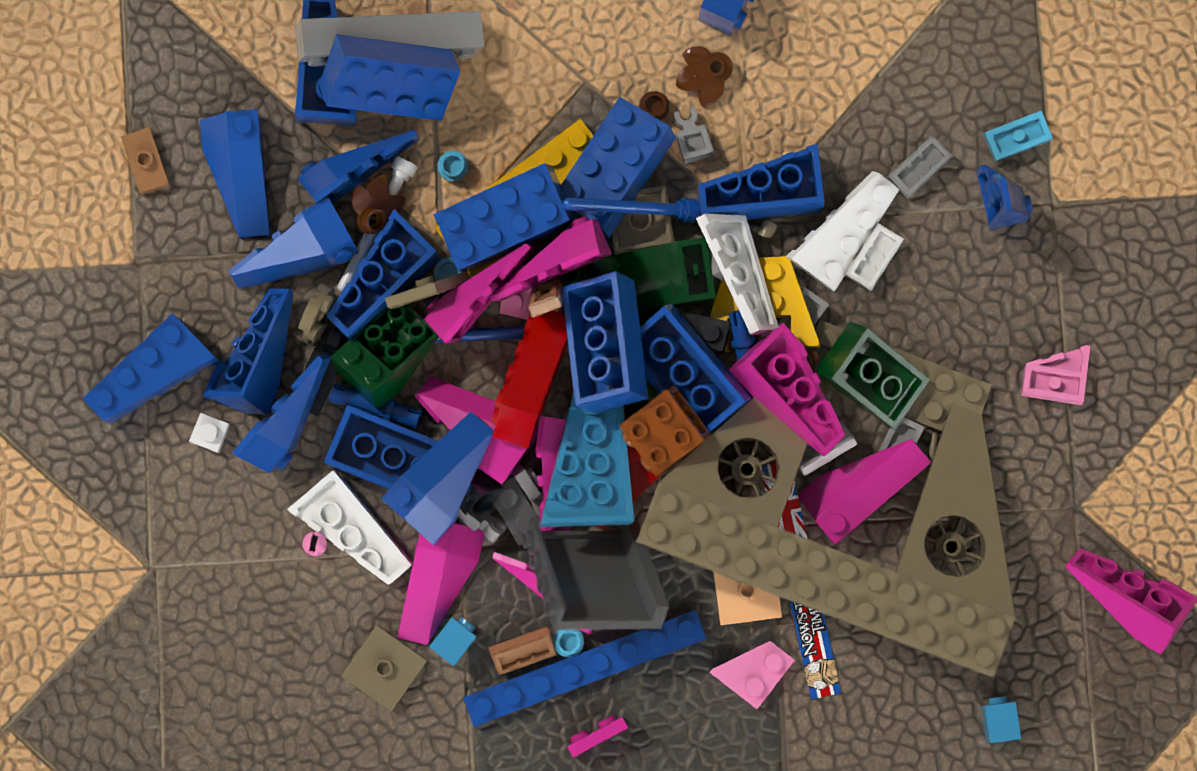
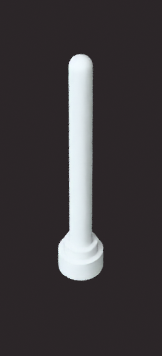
[338,156,418,292]

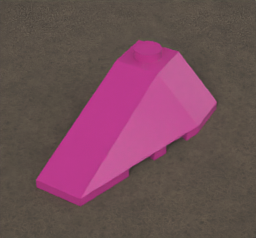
[491,216,612,302]
[415,377,539,484]
[797,439,932,544]
[397,523,485,645]
[1065,548,1197,654]

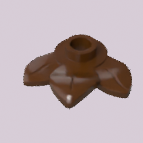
[675,46,733,107]
[352,174,405,234]

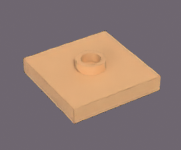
[713,572,782,625]

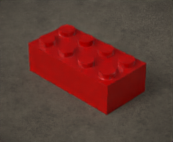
[490,311,568,449]

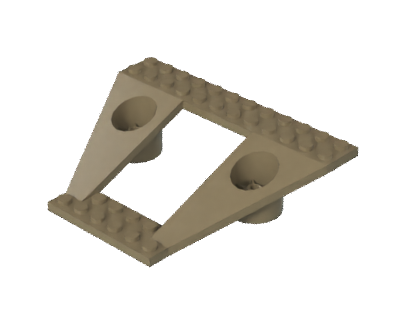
[636,320,1015,678]

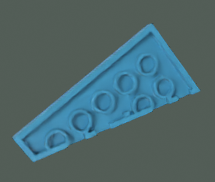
[539,390,634,527]

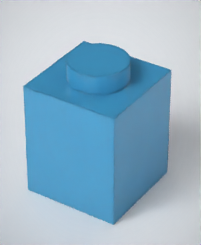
[429,617,477,666]
[981,696,1021,743]

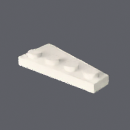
[786,171,900,291]
[696,214,778,334]
[287,470,413,585]

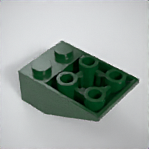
[614,237,716,313]
[331,304,439,411]

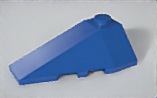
[232,353,331,473]

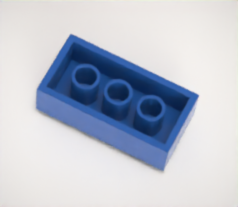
[319,34,460,121]
[561,97,676,238]
[434,163,575,272]
[562,271,648,413]
[640,304,752,434]
[324,405,438,490]

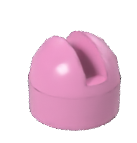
[302,531,328,556]

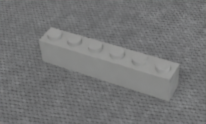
[295,11,484,67]

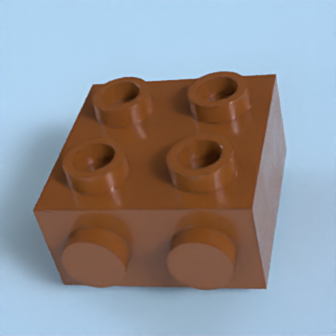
[619,386,712,476]

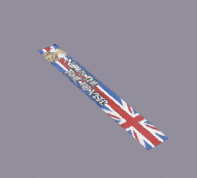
[762,462,841,699]

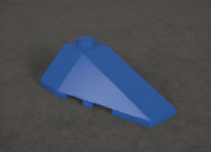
[200,109,270,238]
[297,130,420,205]
[976,165,1033,230]
[228,197,359,289]
[203,288,293,415]
[381,412,494,545]

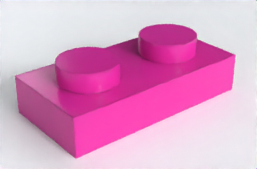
[567,714,628,757]

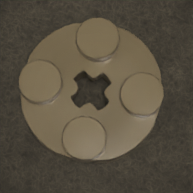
[297,283,339,344]

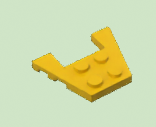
[710,256,821,353]

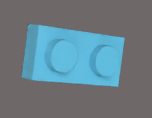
[983,111,1053,162]

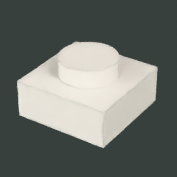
[189,413,230,453]

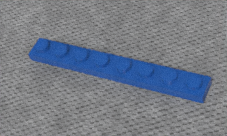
[463,610,706,727]

